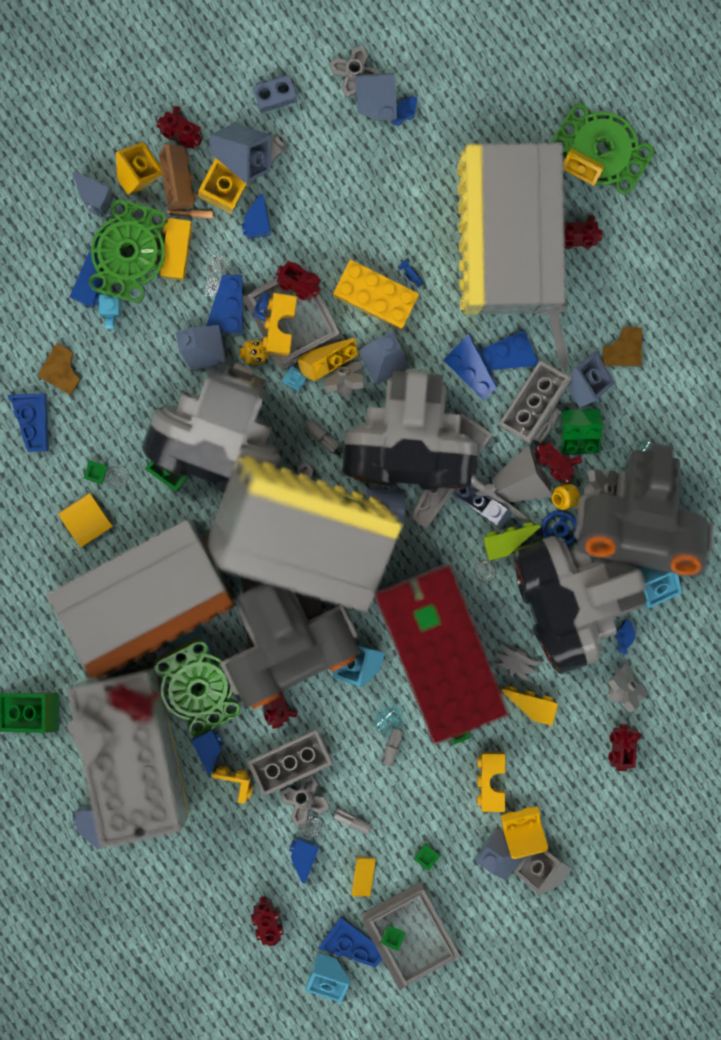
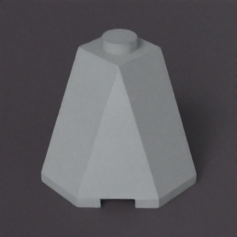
[492,446,552,503]

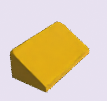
[562,148,605,186]
[351,855,376,896]

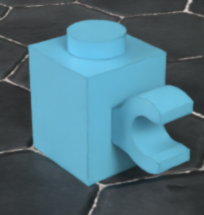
[99,295,121,330]

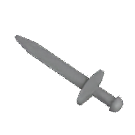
[539,306,568,372]
[471,475,531,523]

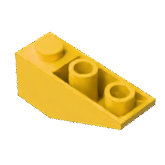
[297,338,359,381]
[500,685,558,726]

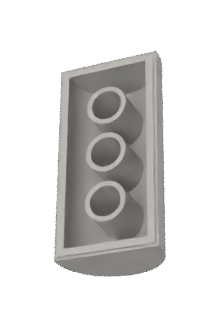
[498,360,572,445]
[247,729,333,797]

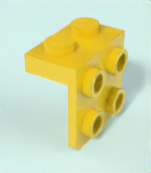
[211,766,254,804]
[501,806,548,859]

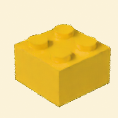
[197,158,248,215]

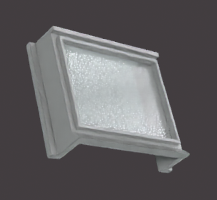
[242,264,342,371]
[361,882,461,991]

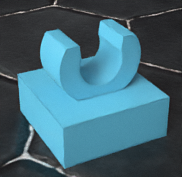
[282,365,307,392]

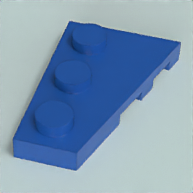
[206,274,243,333]
[480,331,538,370]
[443,333,498,400]
[8,393,49,452]
[318,916,382,967]

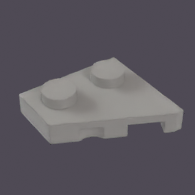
[67,710,113,766]

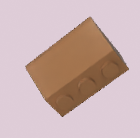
[159,144,196,211]

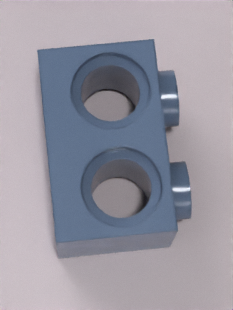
[253,74,297,113]

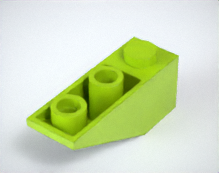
[482,521,540,561]

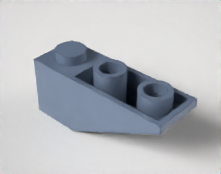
[451,486,512,529]

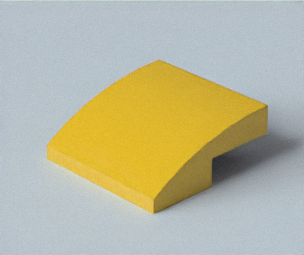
[58,492,113,547]

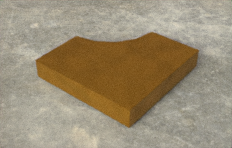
[602,327,642,366]
[37,343,81,396]

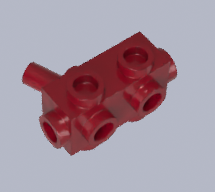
[156,106,203,149]
[563,215,602,249]
[276,260,322,301]
[534,442,582,484]
[107,683,160,724]
[263,691,298,729]
[608,724,641,771]
[251,896,284,946]

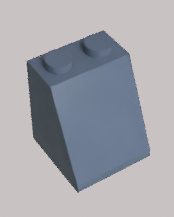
[210,123,271,183]

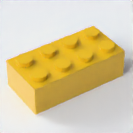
[333,259,419,331]

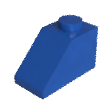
[241,194,271,239]
[191,729,223,775]
[289,836,319,884]

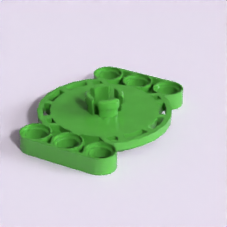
[551,103,654,195]
[89,200,166,303]
[154,638,240,736]

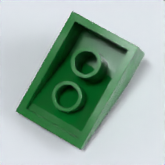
[0,692,59,733]

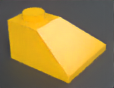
[116,142,162,195]

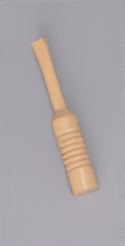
[167,210,213,219]

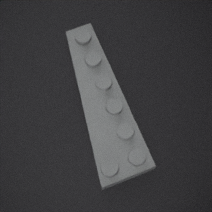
[411,413,493,529]

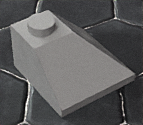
[514,850,572,895]

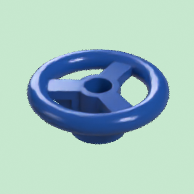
[541,510,576,547]

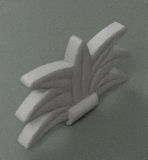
[495,643,541,681]

